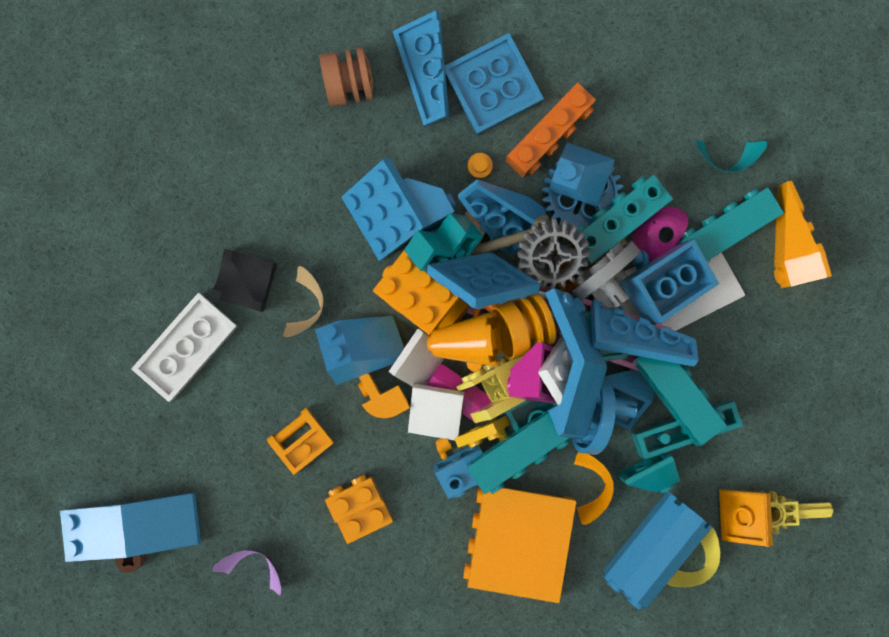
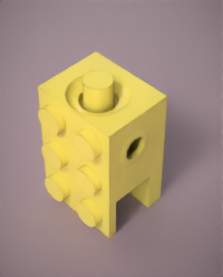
[456,348,531,423]

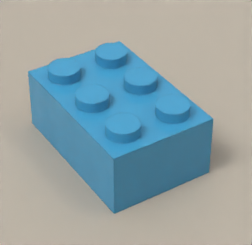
[620,239,719,325]

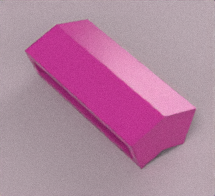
[426,363,491,421]

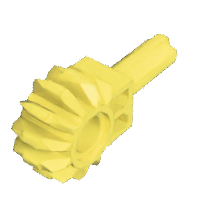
[761,491,833,534]

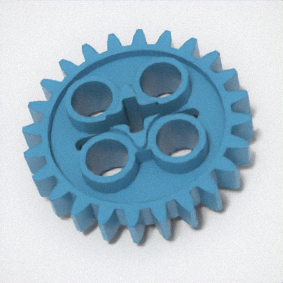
[541,161,624,228]

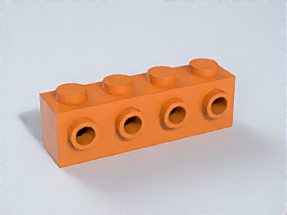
[505,82,596,178]

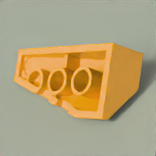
[774,180,832,288]

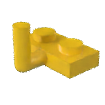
[454,416,510,448]

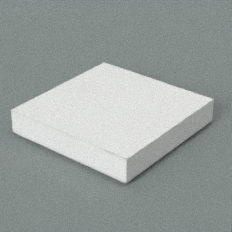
[389,329,444,387]
[408,384,465,441]

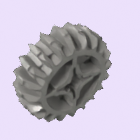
[518,218,590,289]

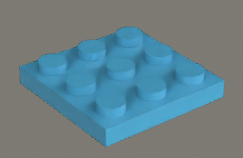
[445,33,544,135]
[341,157,430,261]
[427,252,540,309]

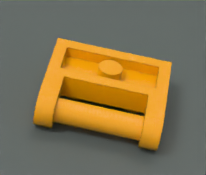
[267,407,334,475]

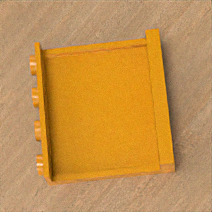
[463,487,576,603]

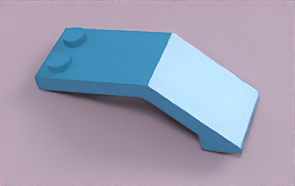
[545,288,607,439]
[60,493,201,562]

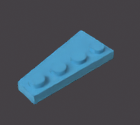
[393,10,449,127]
[590,299,699,366]

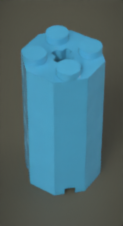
[603,491,712,610]

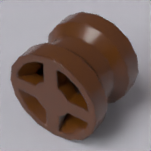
[115,554,146,573]

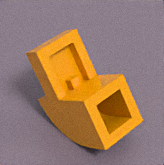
[358,373,411,418]

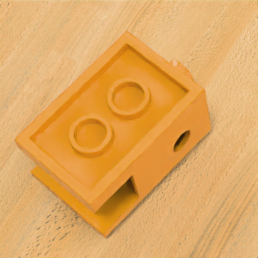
[372,251,470,336]

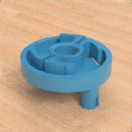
[571,377,638,455]

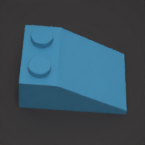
[315,315,404,385]

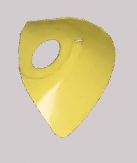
[667,526,720,587]

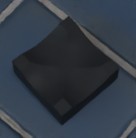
[210,249,277,312]

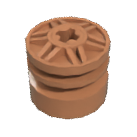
[319,47,374,108]

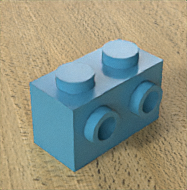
[433,445,483,499]

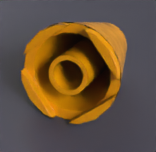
[427,312,503,367]

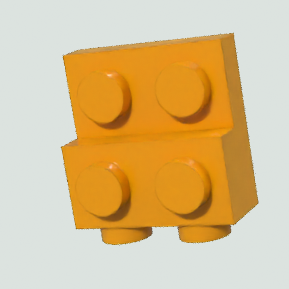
[325,474,393,544]

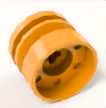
[491,294,556,360]

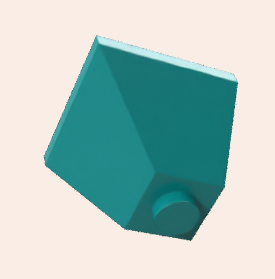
[616,453,680,493]

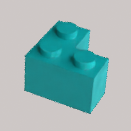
[404,213,483,272]

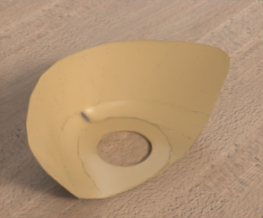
[283,266,323,337]

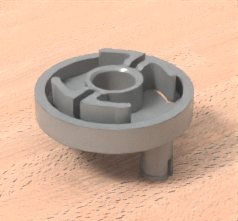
[571,241,640,307]

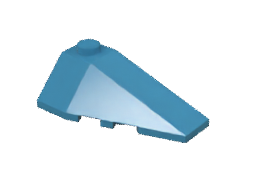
[458,179,546,256]

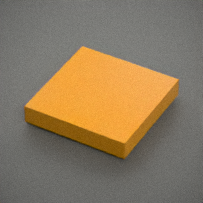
[719,489,773,547]

